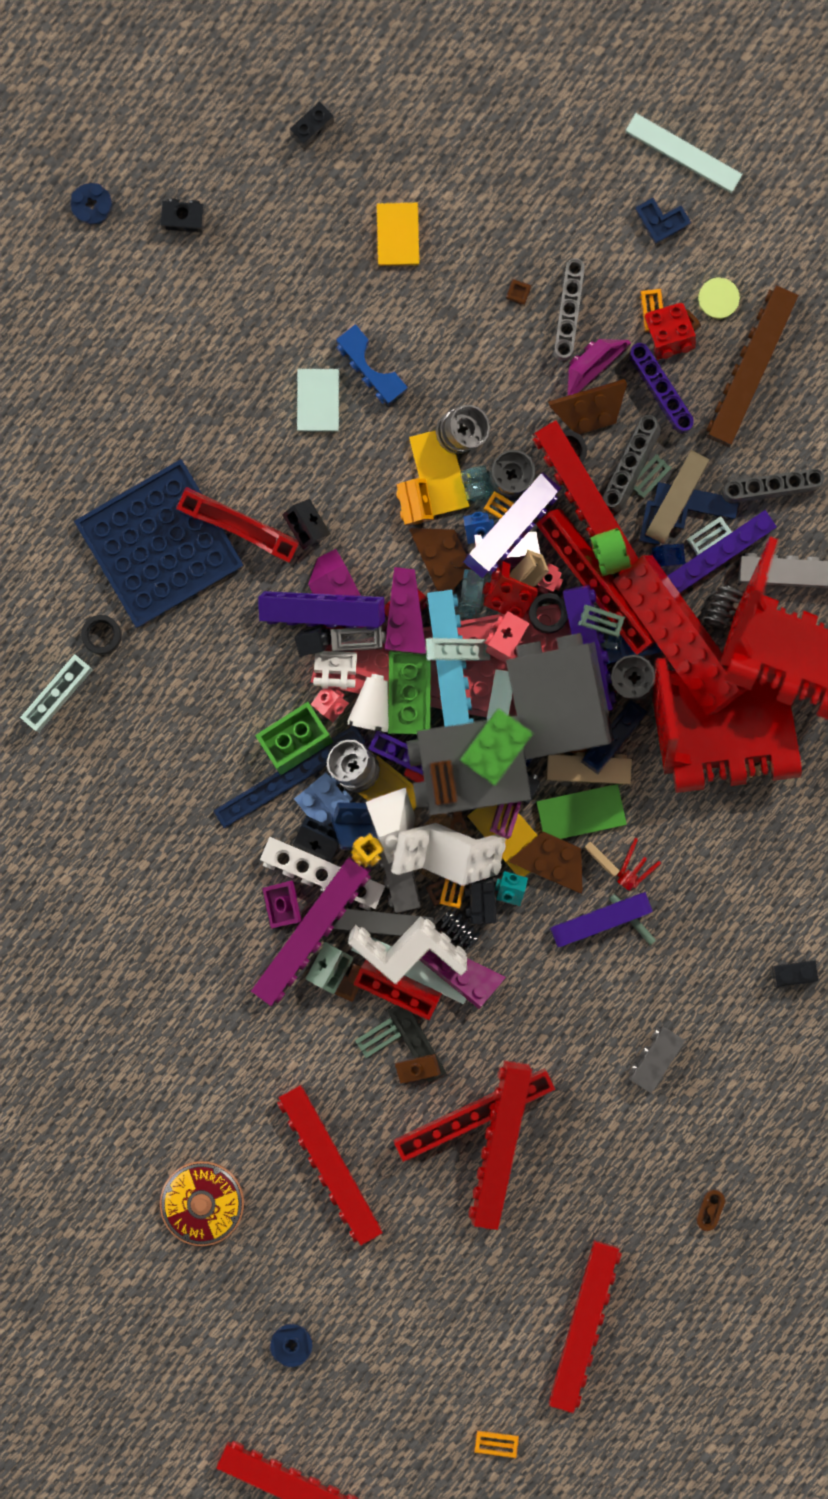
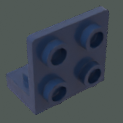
[332,802,380,850]

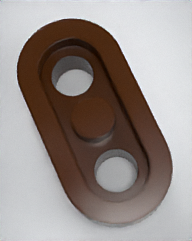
[696,1189,725,1231]

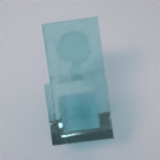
[458,569,484,619]

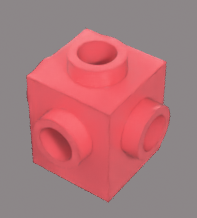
[535,564,563,594]
[311,687,349,722]

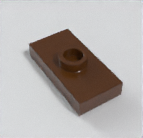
[395,1054,441,1084]

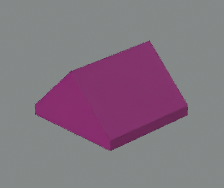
[262,881,302,928]

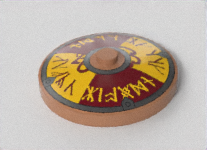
[160,1161,244,1246]

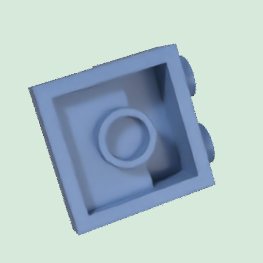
[294,773,352,825]

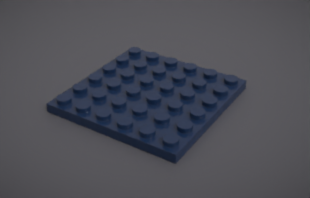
[74,459,244,628]

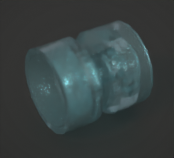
[460,466,493,501]

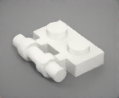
[313,651,357,690]

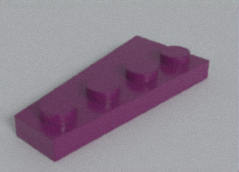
[385,567,426,655]
[419,948,506,1009]

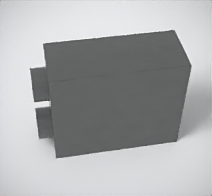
[506,633,614,759]
[407,715,531,815]

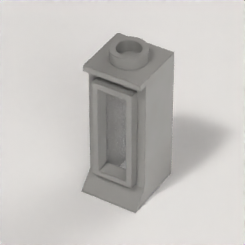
[331,626,386,652]

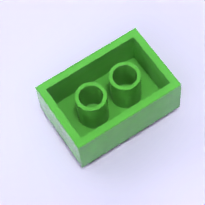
[255,702,333,775]
[460,708,533,785]

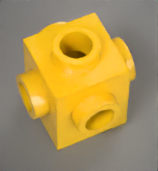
[351,834,384,868]

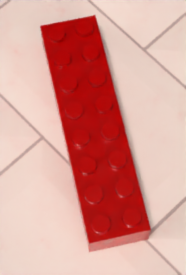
[613,555,747,715]

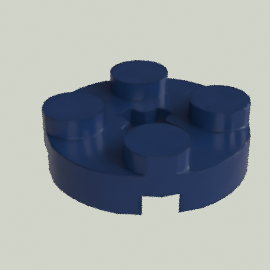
[70,183,112,225]
[270,1323,313,1367]

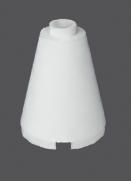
[347,674,389,732]

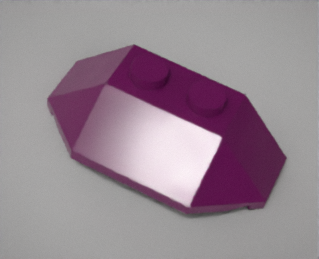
[567,339,631,396]
[308,549,364,629]

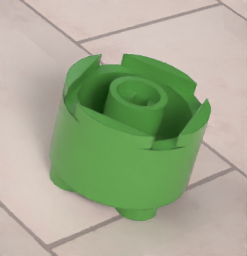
[590,528,631,576]

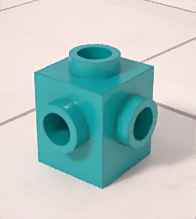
[495,871,528,906]

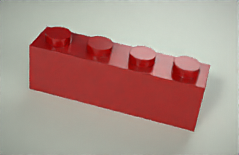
[354,959,442,1021]

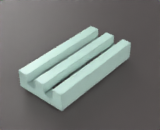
[686,516,732,556]

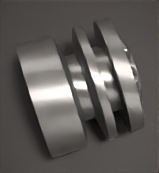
[436,405,490,454]
[327,740,380,792]

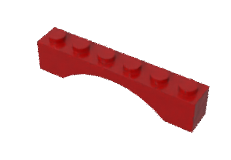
[176,487,299,563]

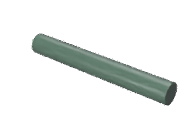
[609,893,656,945]

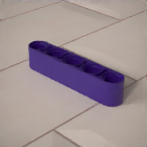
[629,343,694,434]
[550,892,653,948]

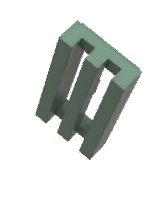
[633,454,672,499]
[578,605,625,637]
[355,1018,401,1058]

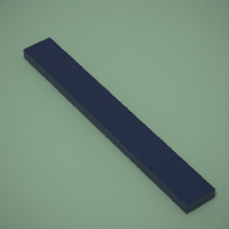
[213,726,366,828]

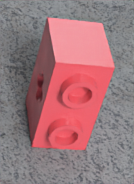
[485,611,529,664]

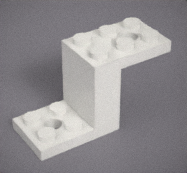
[391,823,506,885]
[348,916,467,984]

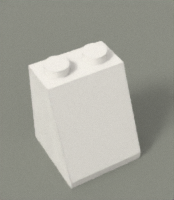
[366,788,416,864]

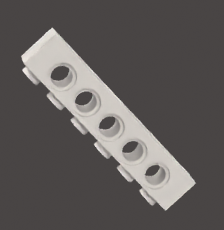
[260,837,385,911]

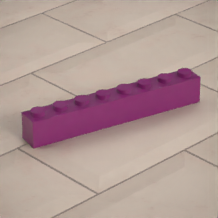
[251,855,371,1006]

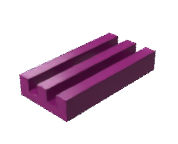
[490,801,522,839]

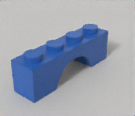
[336,324,408,406]

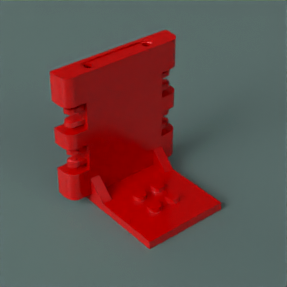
[720,536,828,720]
[652,658,802,793]

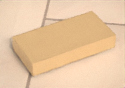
[584,842,620,876]

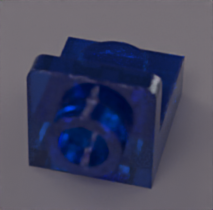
[652,544,686,567]

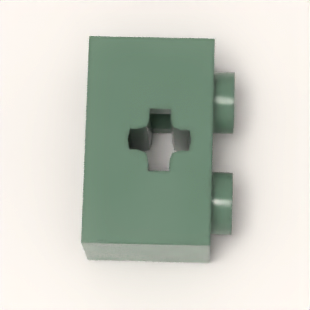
[305,942,354,994]

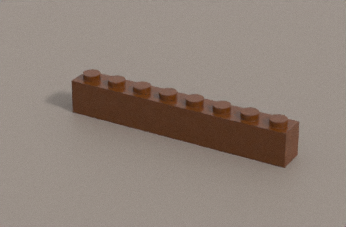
[706,285,799,448]

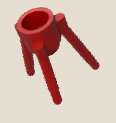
[617,838,661,891]

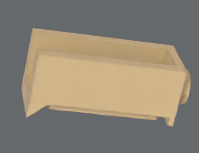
[509,549,549,587]

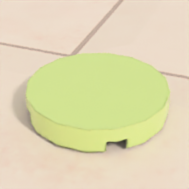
[698,277,740,319]

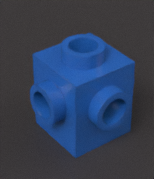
[463,512,495,544]

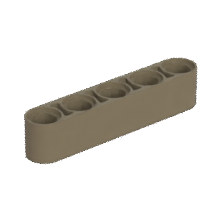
[646,450,710,544]

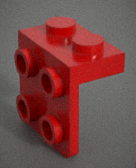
[645,303,696,360]
[482,561,538,619]

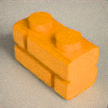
[396,478,434,525]

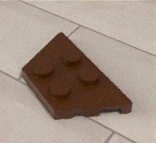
[548,379,627,434]
[409,528,471,592]
[508,831,583,894]

